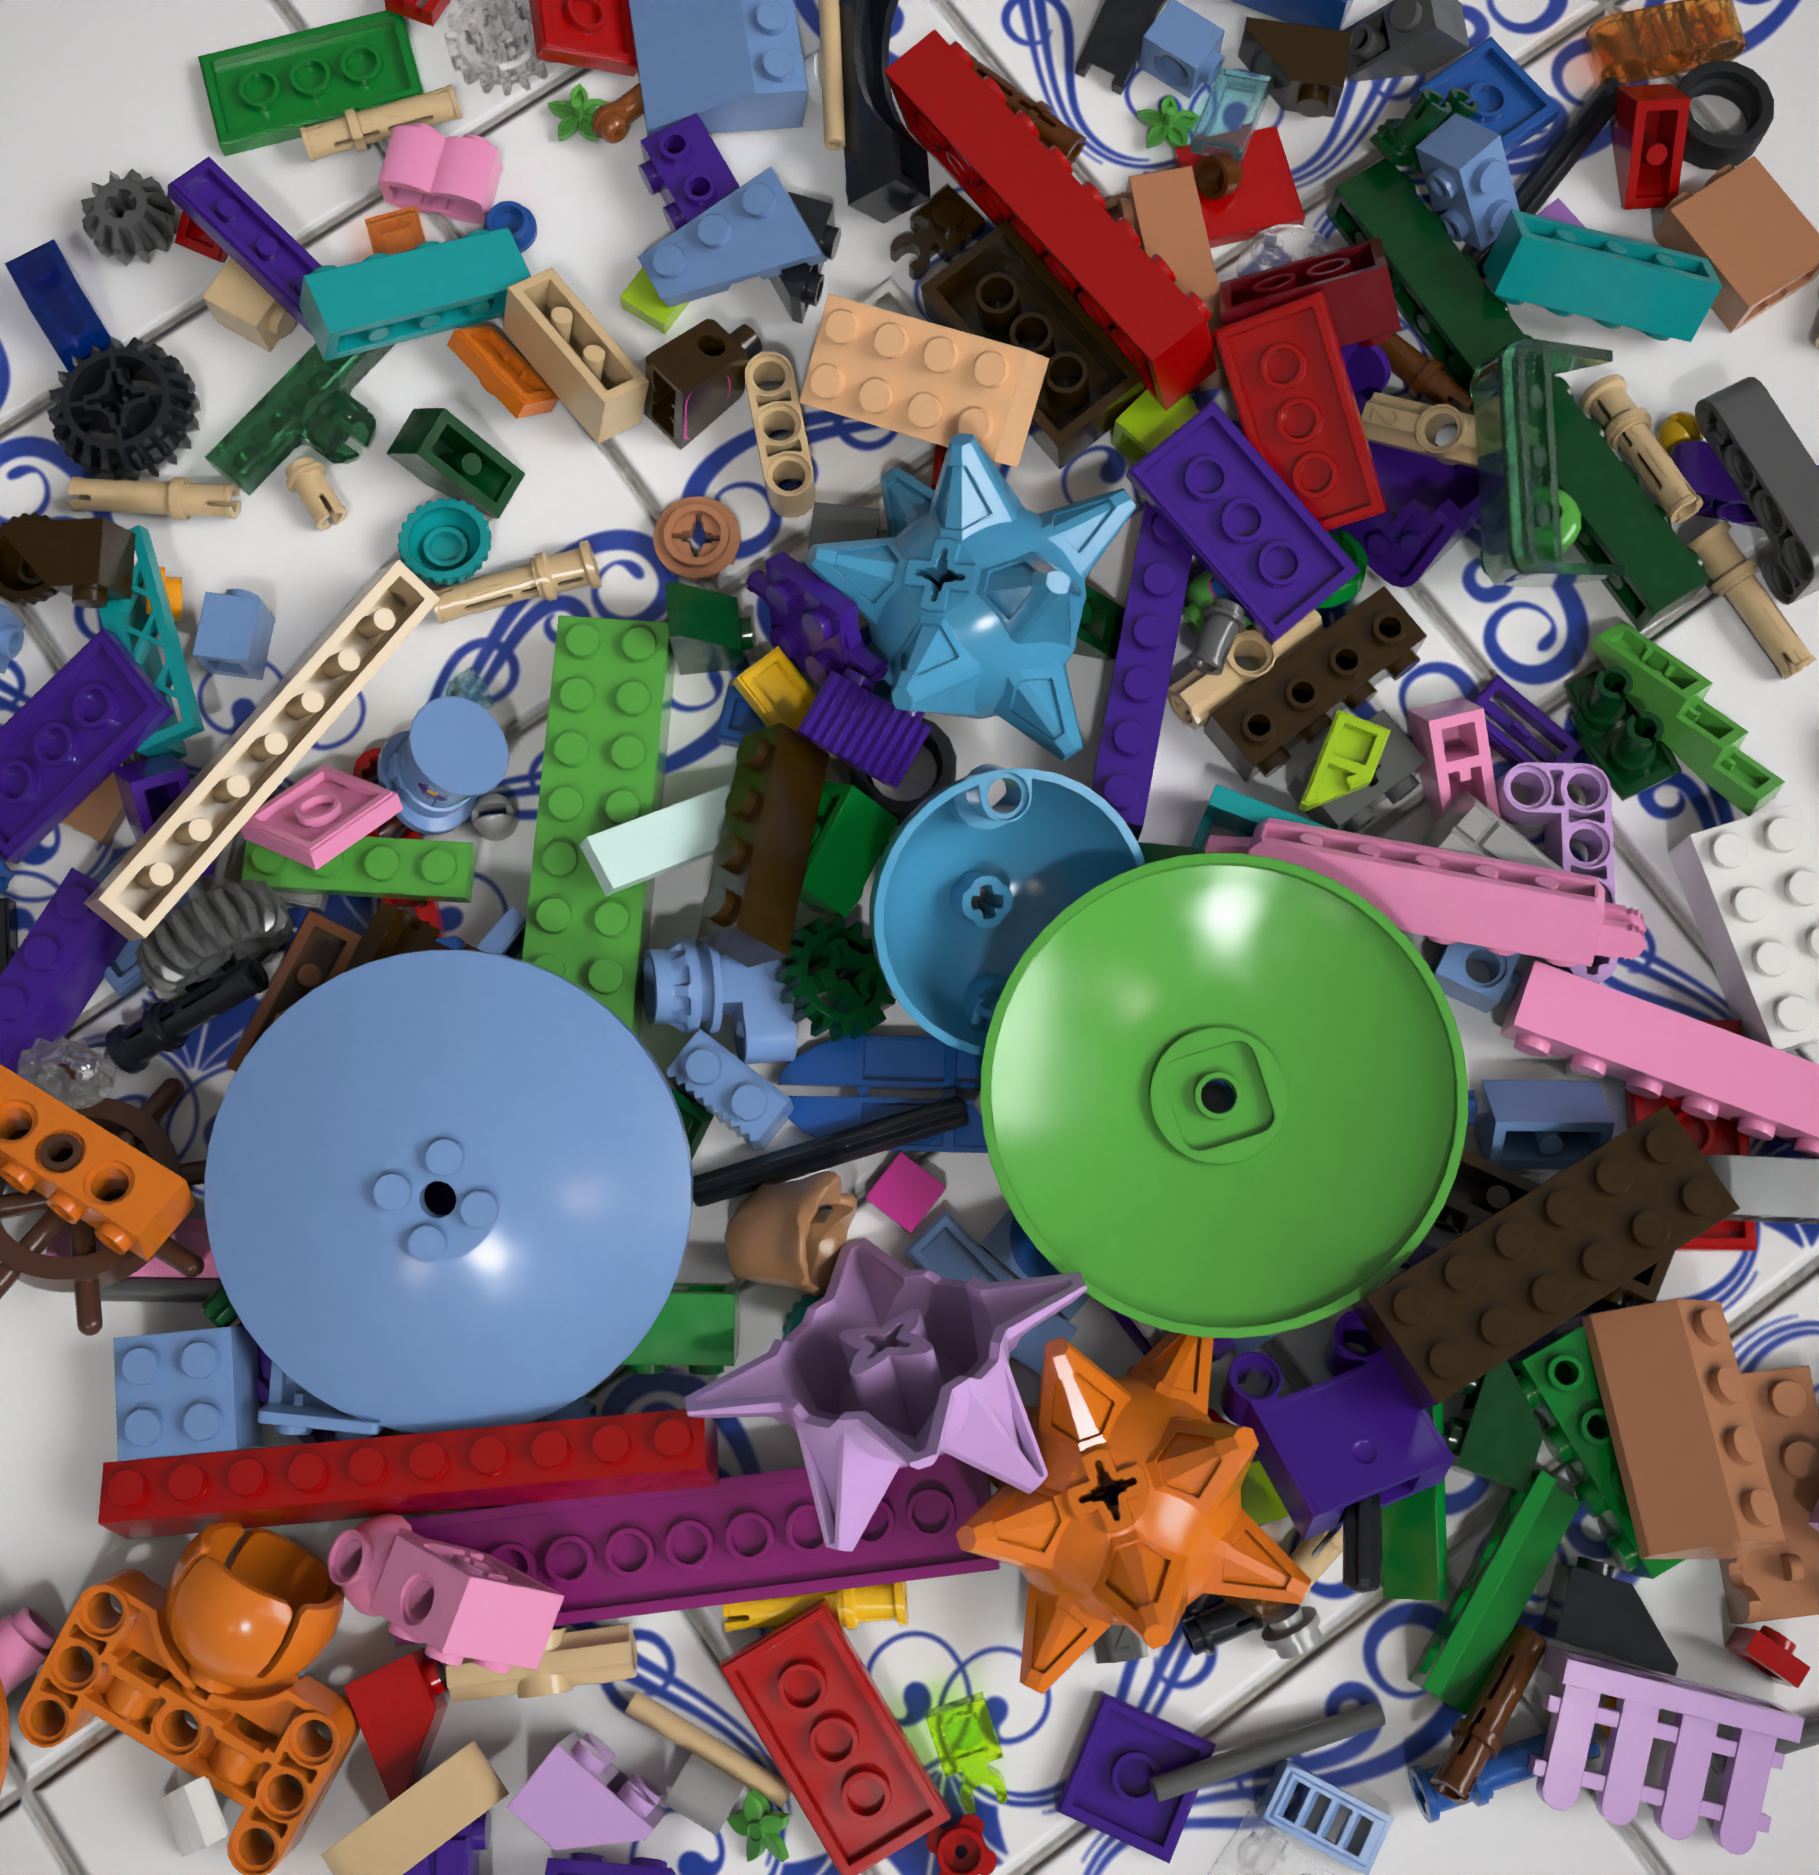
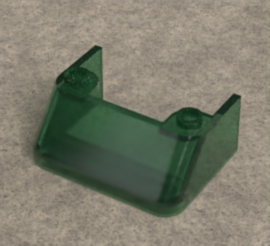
[1470,339,1626,587]

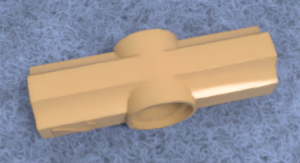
[1361,392,1535,479]
[1167,609,1325,731]
[445,1623,638,1702]

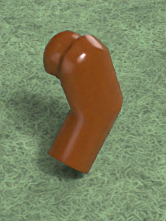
[591,84,644,144]

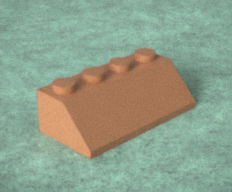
[1582,1298,1786,1559]

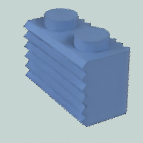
[667,1029,795,1151]

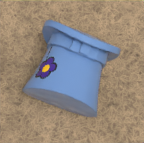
[377,696,509,835]

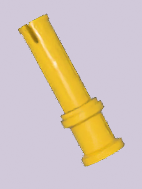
[722,1581,909,1632]

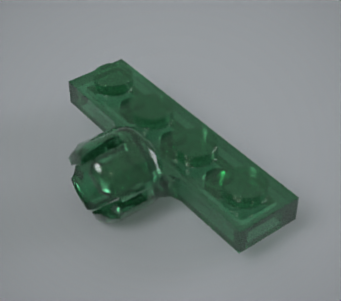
[205,343,395,496]

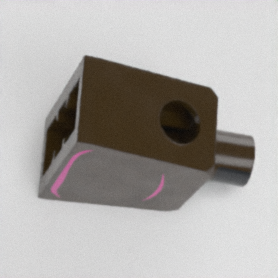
[644,319,762,450]

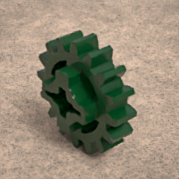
[775,915,896,1042]

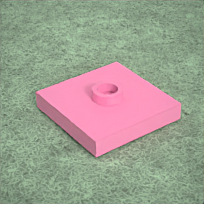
[241,764,403,870]

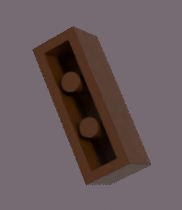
[225,910,363,1072]

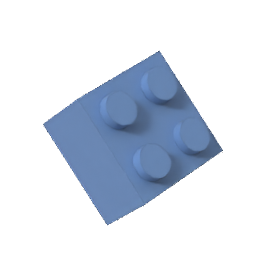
[113,1326,263,1461]

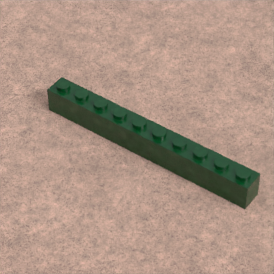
[1327,158,1710,632]

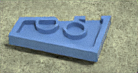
[637,166,828,307]

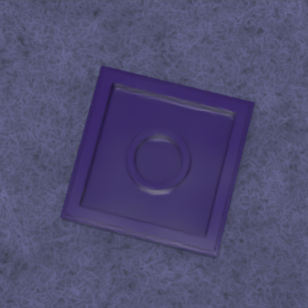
[1054,1691,1216,1864]

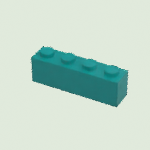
[1483,209,1722,342]
[299,228,531,362]

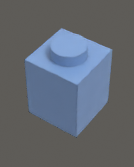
[192,589,275,680]

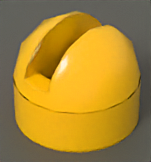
[1655,411,1703,456]

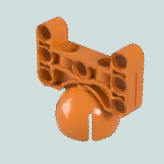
[18,1522,360,1875]

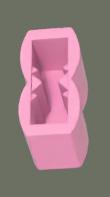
[378,123,503,224]

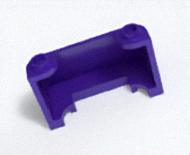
[1329,343,1518,588]

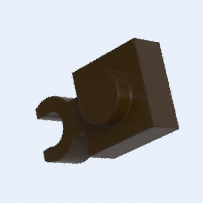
[890,185,985,281]

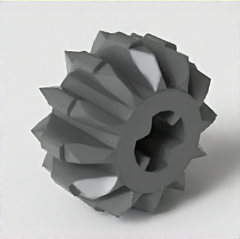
[81,168,177,266]

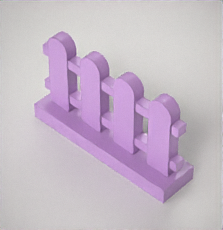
[1527,1645,1805,1855]

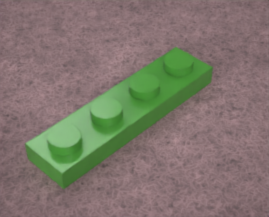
[241,836,477,903]

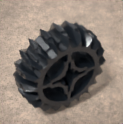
[47,337,201,481]

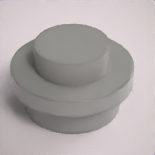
[1261,1603,1322,1659]

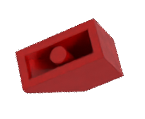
[1612,84,1691,210]
[344,1648,449,1802]

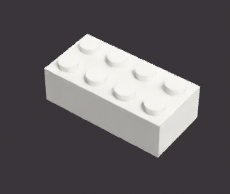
[1668,802,1819,1052]

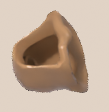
[724,1171,858,1296]

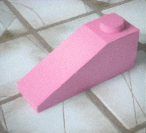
[1408,697,1500,824]

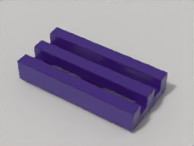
[1472,674,1582,766]

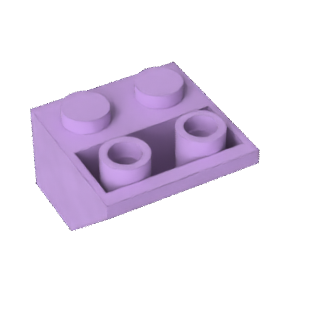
[506,1731,667,1850]

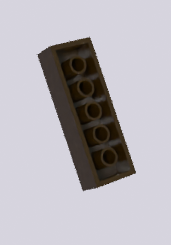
[1352,1105,1740,1410]

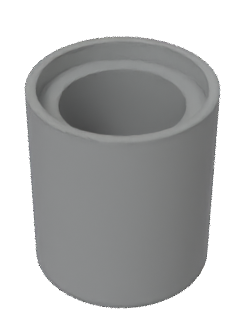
[663,1752,745,1836]

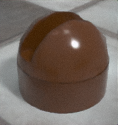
[1196,153,1243,200]

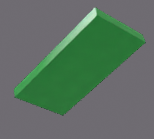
[198,10,424,156]

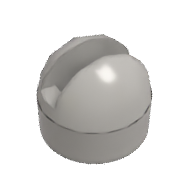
[471,793,518,841]

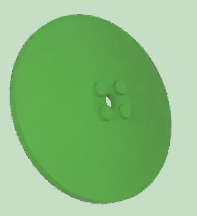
[980,853,1468,1338]

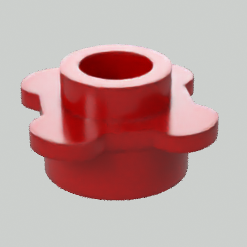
[926,1813,997,1875]

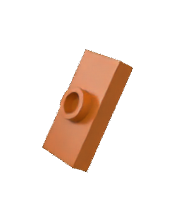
[447,325,559,419]

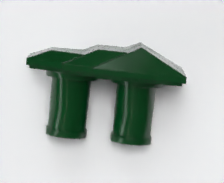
[1369,87,1479,173]
[1566,666,1682,801]

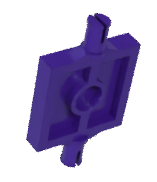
[746,551,888,687]

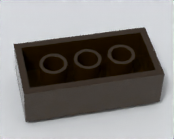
[920,220,1144,470]

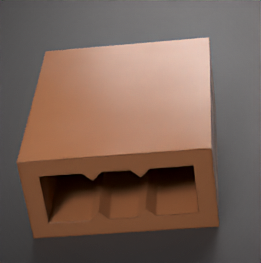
[1654,156,1819,333]

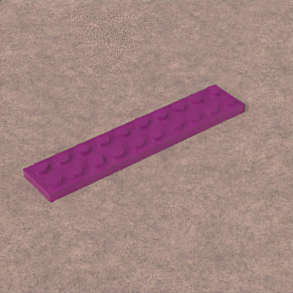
[395,1453,1001,1646]

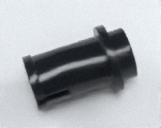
[1180,1597,1263,1657]

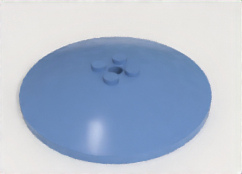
[204,950,693,1434]

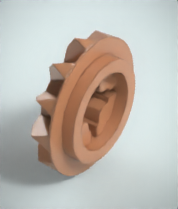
[653,496,741,583]

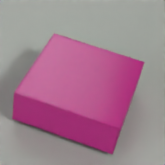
[865,1152,947,1235]

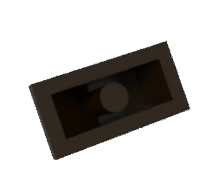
[1238,17,1351,118]
[3,517,136,608]

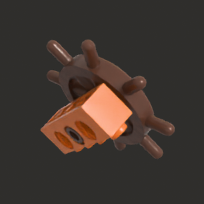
[0,1059,207,1336]

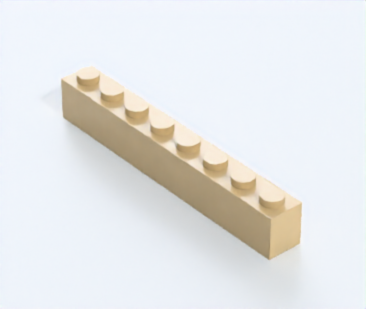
[84,559,440,941]

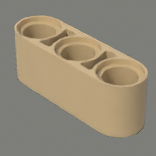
[745,352,816,518]
[320,1740,510,1875]

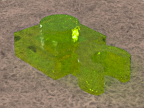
[925,1691,1007,1815]

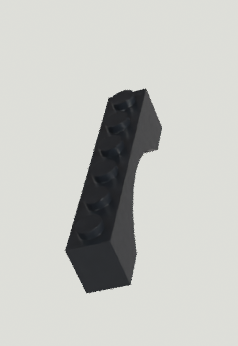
[839,0,931,224]

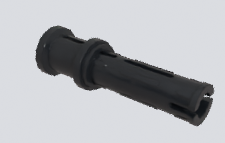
[105,957,269,1074]

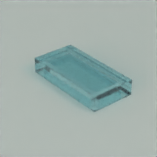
[1191,68,1271,162]

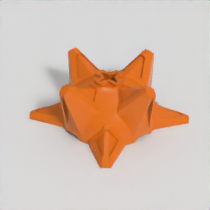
[956,1332,1312,1694]

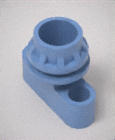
[642,937,797,1064]

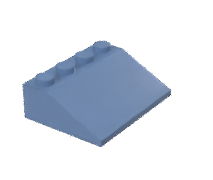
[628,0,808,137]

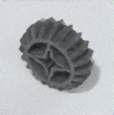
[135,879,294,1004]

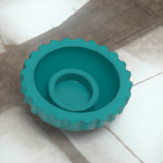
[397,498,492,586]

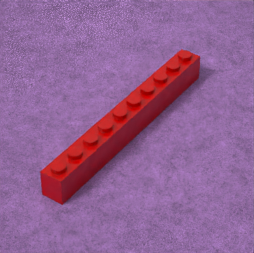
[98,1409,719,1539]

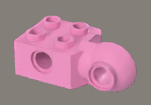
[328,1513,565,1674]

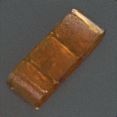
[1585,0,1747,85]

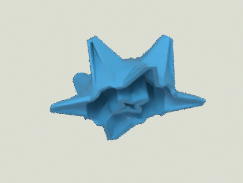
[805,433,1137,762]

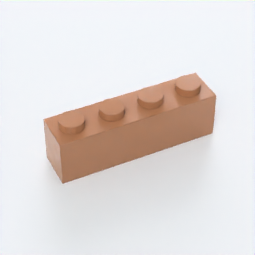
[1117,166,1229,394]

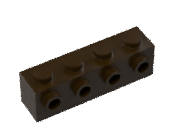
[1204,586,1427,782]
[697,722,830,968]
[1433,1149,1675,1310]

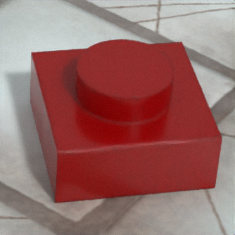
[1724,1625,1811,1688]

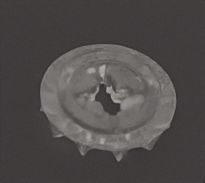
[17,1033,116,1109]

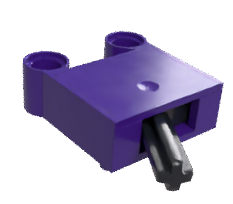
[1220,1310,1455,1593]

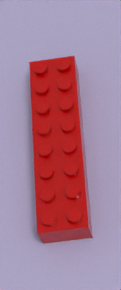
[884,29,1217,411]

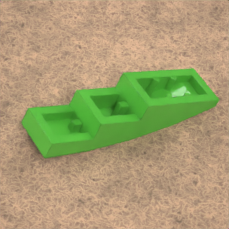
[1590,621,1785,816]

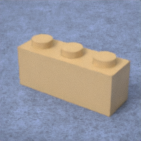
[503,267,649,444]

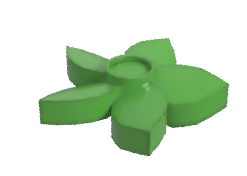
[547,83,608,142]
[1137,95,1200,150]
[727,1788,790,1862]

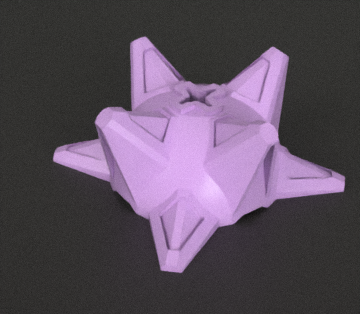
[684,1238,1087,1552]

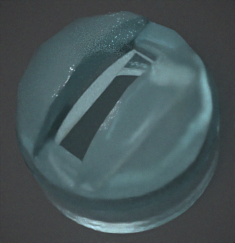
[446,667,494,710]

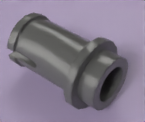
[1188,599,1246,676]

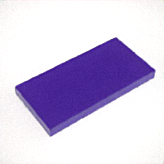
[1126,400,1360,646]
[0,628,175,864]

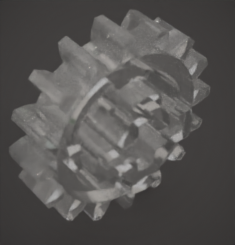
[444,0,557,96]

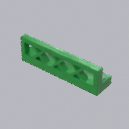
[1408,1470,1582,1715]

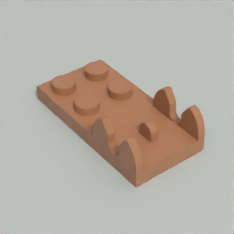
[1719,1365,1819,1625]

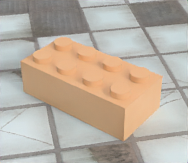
[799,294,1050,467]

